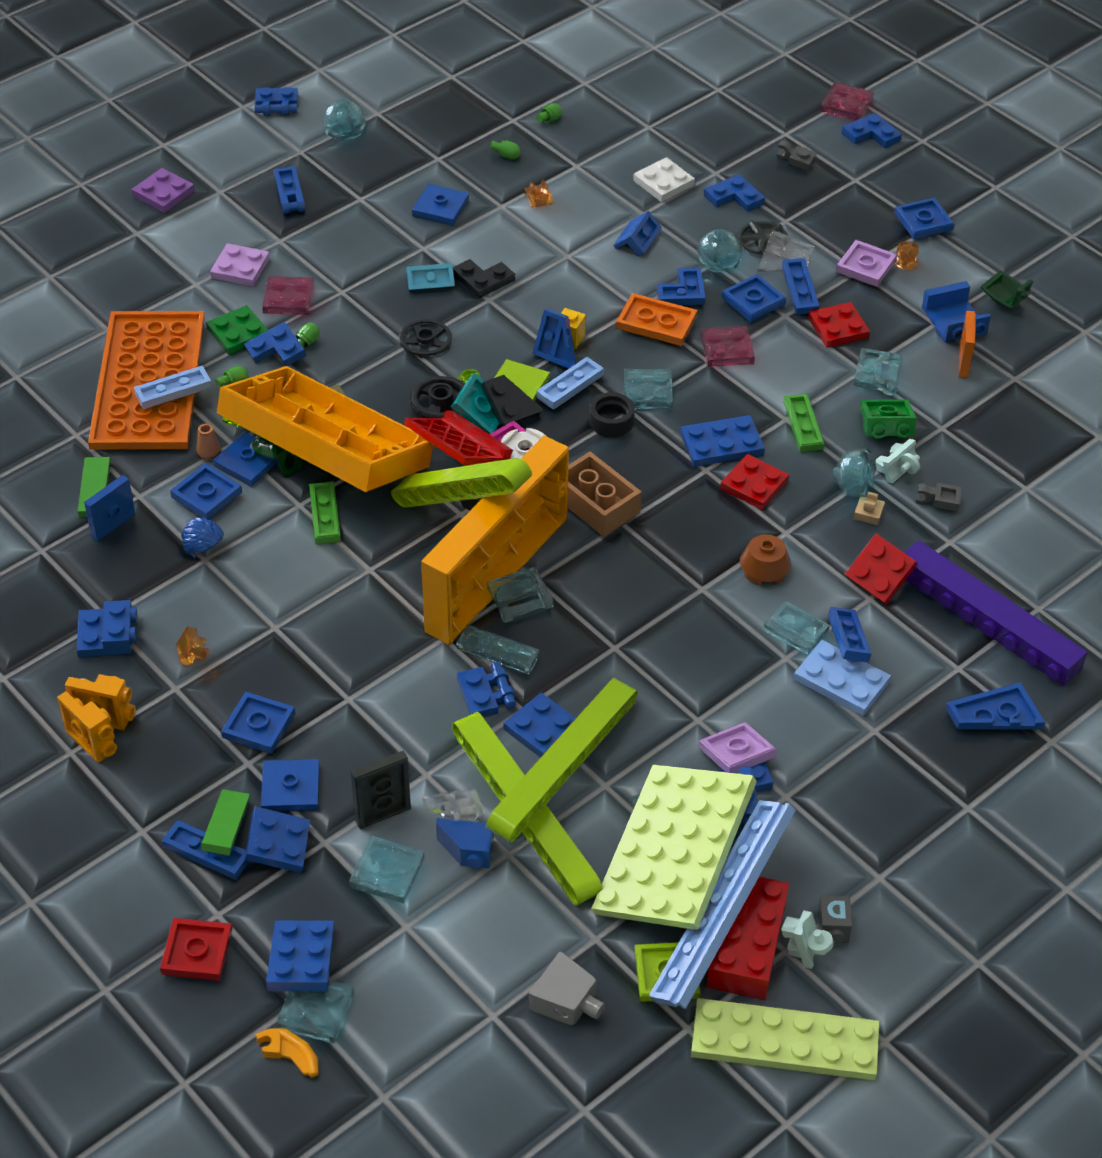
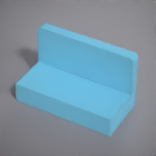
[406,263,454,290]

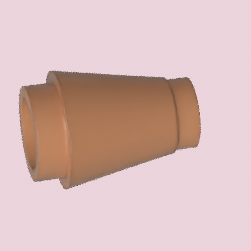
[196,424,221,460]

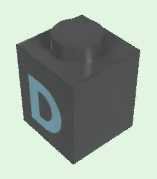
[818,895,852,944]

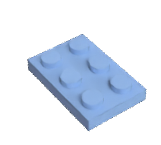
[793,640,891,716]

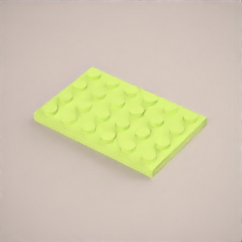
[591,765,757,930]

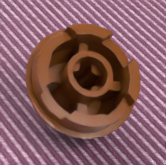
[740,534,791,586]

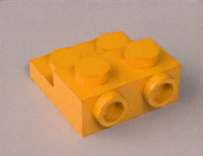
[65,674,136,731]
[57,691,117,763]

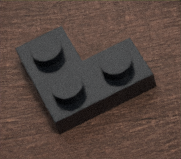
[453,259,515,298]

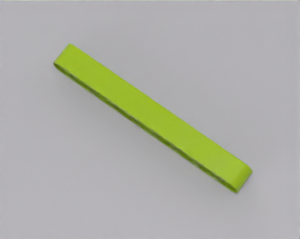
[391,458,532,508]
[486,678,638,843]
[452,712,603,906]

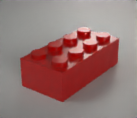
[707,877,789,1000]

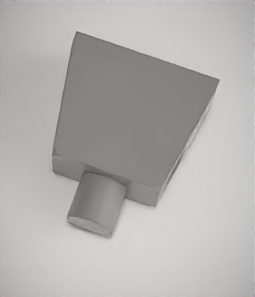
[529,952,605,1025]

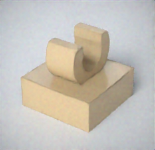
[854,492,885,526]

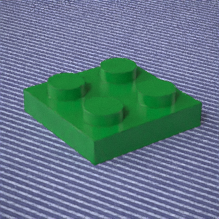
[206,305,268,355]

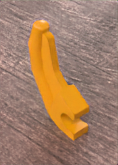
[256,1028,319,1078]

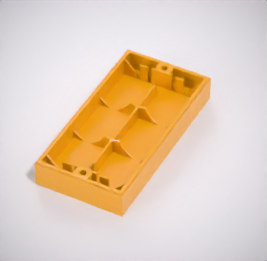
[217,366,433,492]
[421,435,569,645]

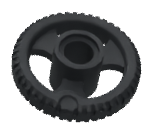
[410,376,465,418]

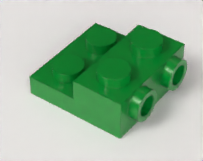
[860,399,917,439]

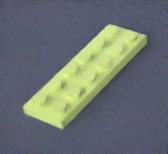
[691,998,879,1081]

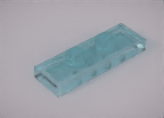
[456,625,540,674]

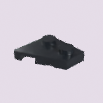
[480,375,543,428]

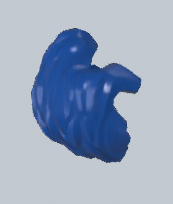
[181,518,224,558]

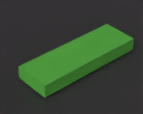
[783,394,824,452]
[78,457,111,517]
[309,482,341,544]
[201,789,250,856]

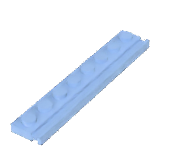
[649,800,796,1009]

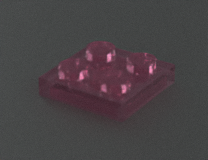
[820,82,874,121]
[262,276,314,315]
[700,326,755,367]

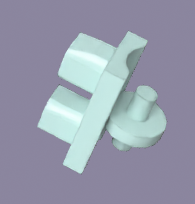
[876,439,920,484]
[781,911,834,969]

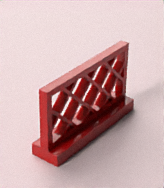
[404,410,513,465]

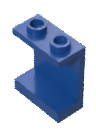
[922,281,991,343]

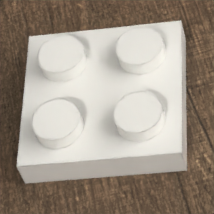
[633,157,695,202]

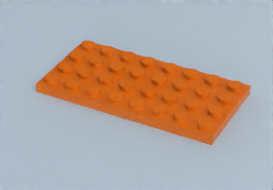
[88,311,205,450]

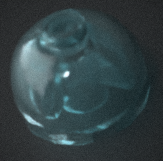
[323,99,366,140]
[697,229,742,272]
[833,448,874,498]

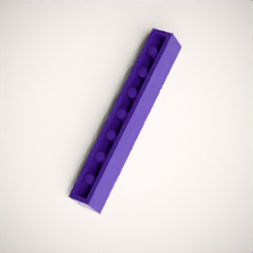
[904,540,1087,686]

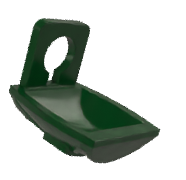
[980,271,1033,310]
[250,435,303,477]

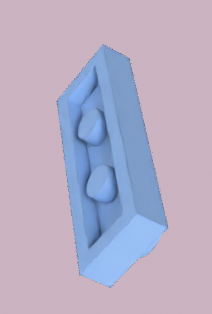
[536,357,604,410]
[134,366,212,409]

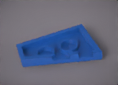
[946,682,1046,729]

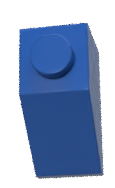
[436,818,494,869]

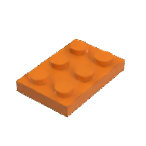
[616,293,697,346]

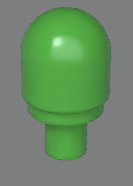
[536,103,562,123]
[490,140,521,160]
[296,323,320,347]
[216,366,249,388]

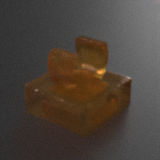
[525,180,552,208]
[176,627,209,665]

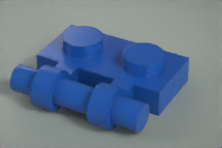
[254,87,298,115]
[457,662,516,717]

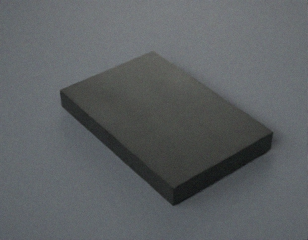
[351,750,411,829]

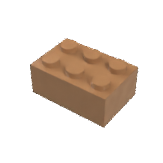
[568,451,642,537]

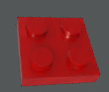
[808,302,870,348]
[720,454,789,510]
[845,534,918,605]
[160,918,232,981]

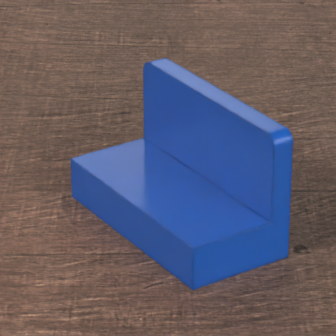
[613,211,662,256]

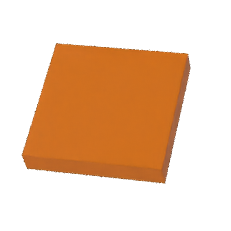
[959,311,976,378]

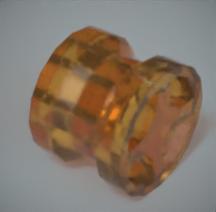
[895,241,919,270]

